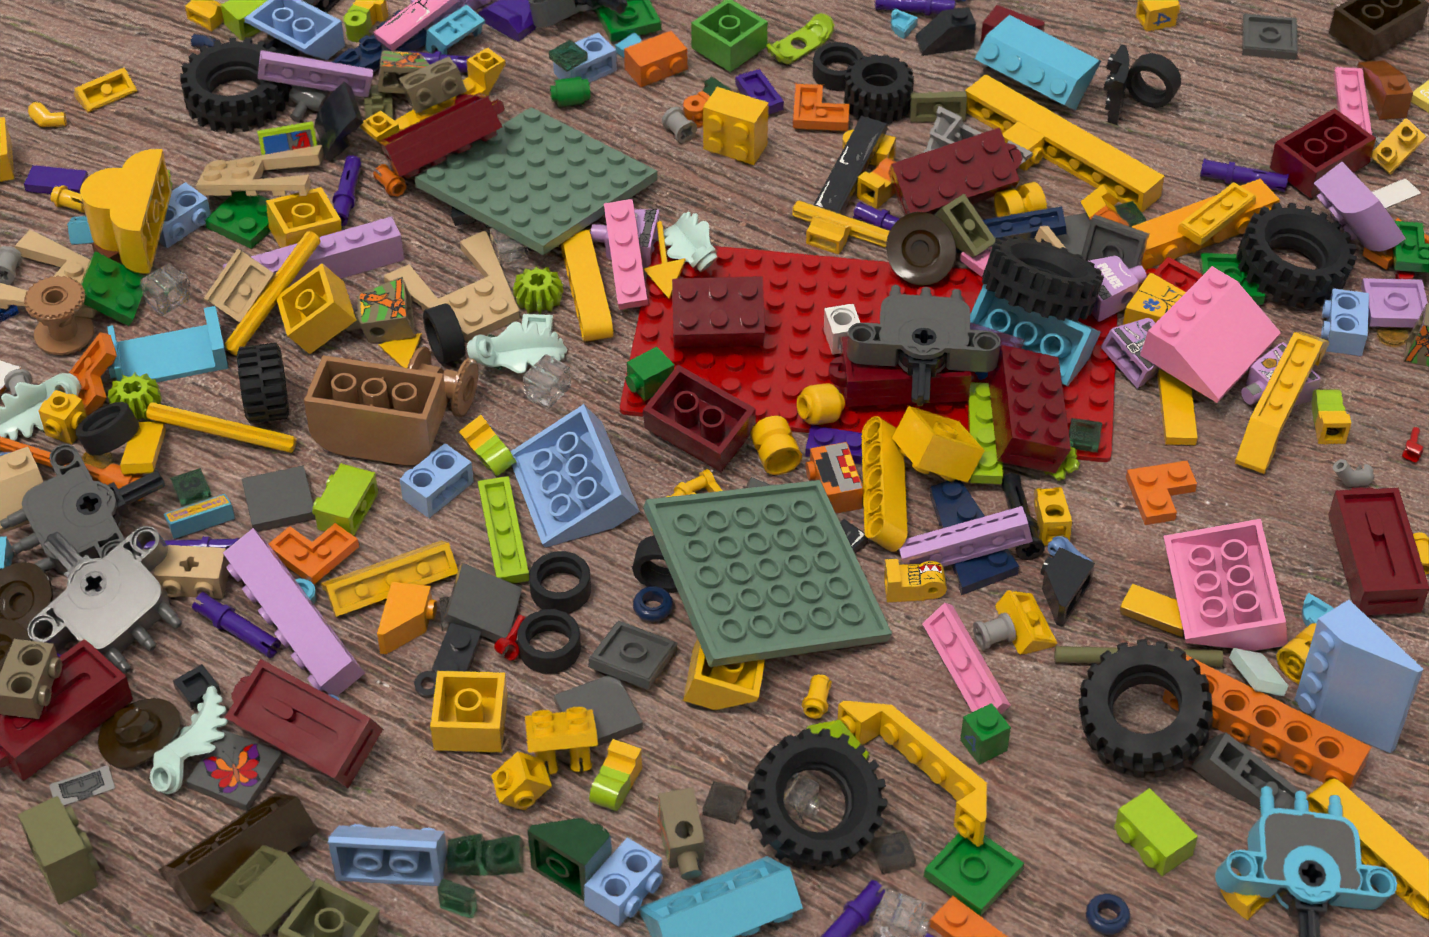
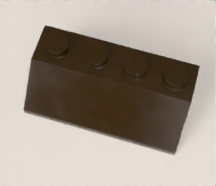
[158,792,318,912]

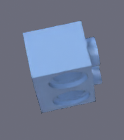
[553,32,617,83]
[159,182,211,248]
[1321,288,1369,356]
[400,443,474,518]
[584,837,663,927]

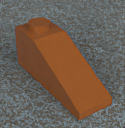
[1357,60,1413,120]

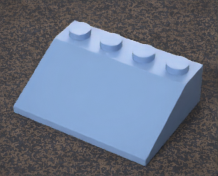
[510,404,640,548]
[1294,600,1423,753]

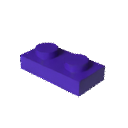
[735,69,784,115]
[805,425,862,465]

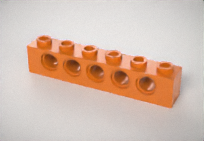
[1162,655,1371,790]

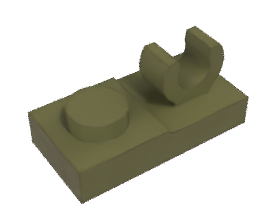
[364,85,394,120]
[910,91,967,122]

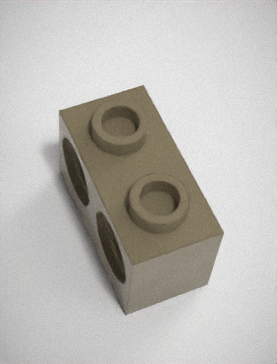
[399,56,467,113]
[0,639,62,719]

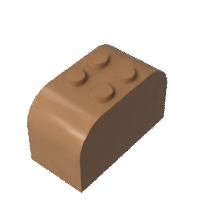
[304,355,447,465]

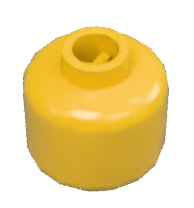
[797,383,845,425]

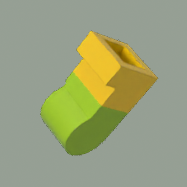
[343,0,389,42]
[1311,389,1351,444]
[459,415,517,477]
[589,739,642,811]

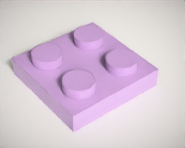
[1361,278,1428,328]

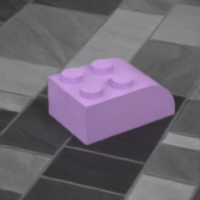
[1314,162,1406,251]

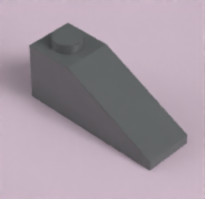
[1191,732,1300,810]

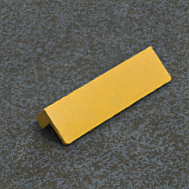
[320,540,458,617]

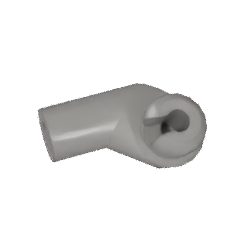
[1333,459,1374,487]

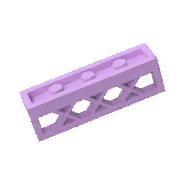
[258,50,373,97]
[899,506,1033,567]

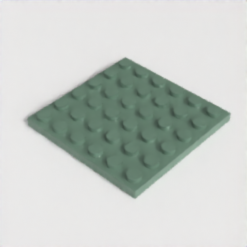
[415,107,658,255]
[643,480,892,667]

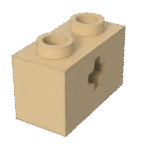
[153,545,229,599]

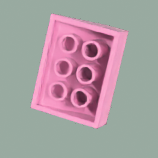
[1140,266,1281,403]
[1163,519,1288,651]

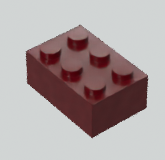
[1270,108,1376,198]
[672,276,765,348]
[643,365,756,473]

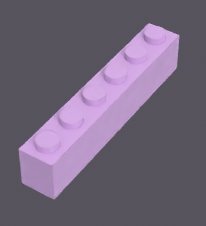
[223,216,404,287]
[223,528,365,696]

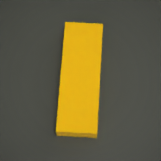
[1178,182,1257,246]
[1157,369,1198,445]
[120,421,166,475]

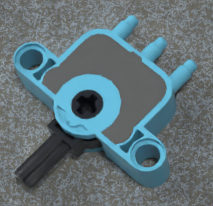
[1215,786,1397,937]

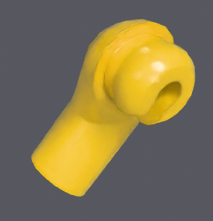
[28,102,67,127]

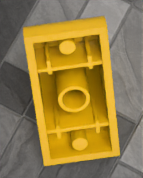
[80,149,172,274]

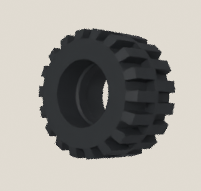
[844,54,914,124]
[237,342,289,424]

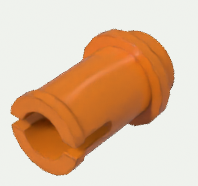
[373,164,406,197]

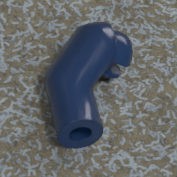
[191,33,222,48]

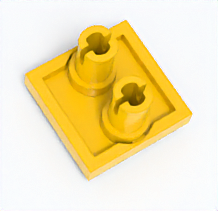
[525,707,598,774]

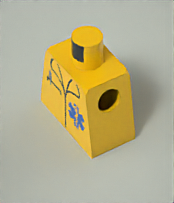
[1123,273,1186,325]

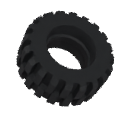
[1079,639,1213,778]

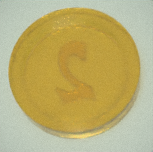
[1377,327,1408,347]
[82,452,114,469]

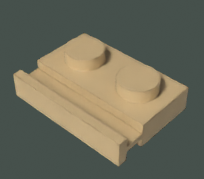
[204,249,275,322]

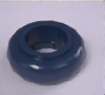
[633,586,673,622]
[1086,893,1130,935]

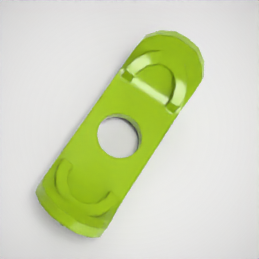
[766,13,834,64]

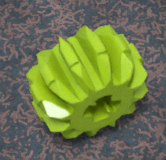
[513,265,563,314]
[108,372,162,421]

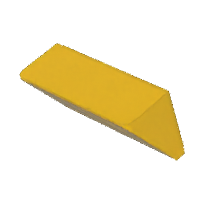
[74,67,137,113]
[1120,584,1184,637]
[995,590,1057,655]

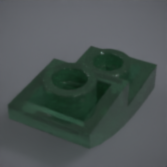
[447,833,524,876]

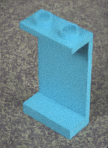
[107,306,228,383]

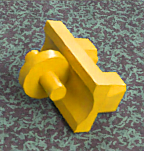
[1371,118,1427,175]

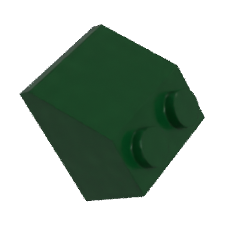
[527,818,612,901]

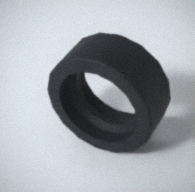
[812,42,863,91]
[1126,53,1181,108]
[423,303,466,364]
[76,402,140,456]
[632,535,678,593]
[529,551,591,613]
[517,609,581,674]

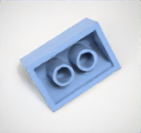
[245,0,345,60]
[328,824,447,886]

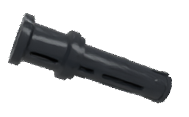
[1001,473,1045,560]

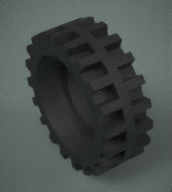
[180,37,289,133]
[1236,203,1357,308]
[982,236,1104,321]
[746,728,887,871]

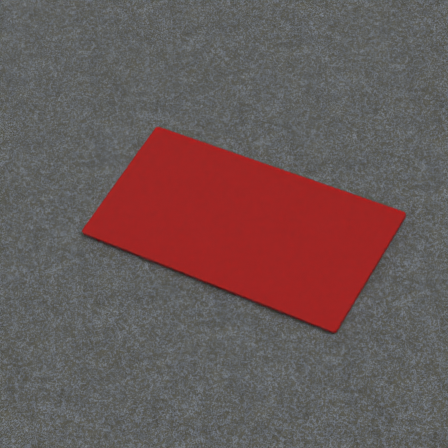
[620,241,1117,462]

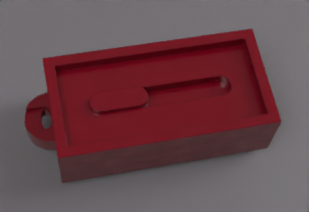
[378,93,505,179]
[888,127,1022,216]
[829,336,971,407]
[988,345,1071,473]
[1328,486,1429,615]
[0,639,133,782]
[224,659,384,789]

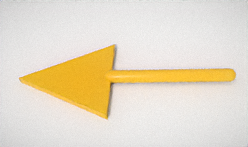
[643,221,686,300]
[378,333,422,368]

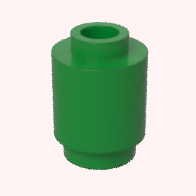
[550,76,591,107]

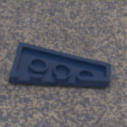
[332,10,427,72]
[930,479,1019,595]

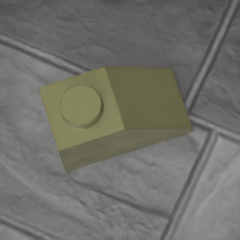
[934,194,996,258]

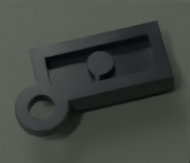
[414,622,482,698]

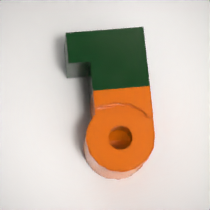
[683,77,731,128]

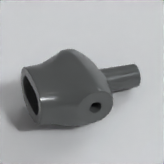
[289,85,330,122]

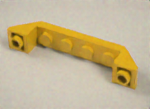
[359,47,506,141]
[1235,331,1330,474]
[837,701,987,847]

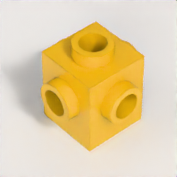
[38,390,87,445]
[491,751,552,810]

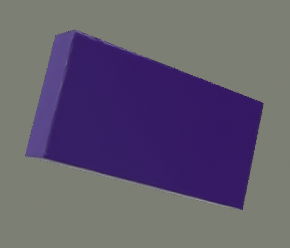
[24,165,89,194]

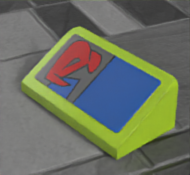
[257,121,317,155]

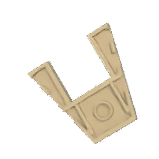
[196,145,324,196]
[0,230,98,318]
[383,230,520,342]

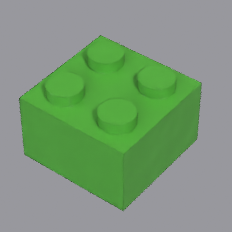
[691,0,768,72]

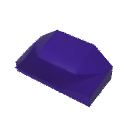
[478,0,536,42]

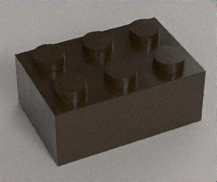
[1328,0,1429,61]

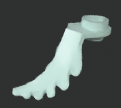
[663,211,718,272]
[467,322,567,373]
[0,373,81,441]
[150,686,227,794]

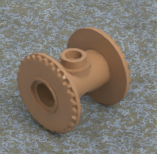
[24,275,94,356]
[407,347,479,418]

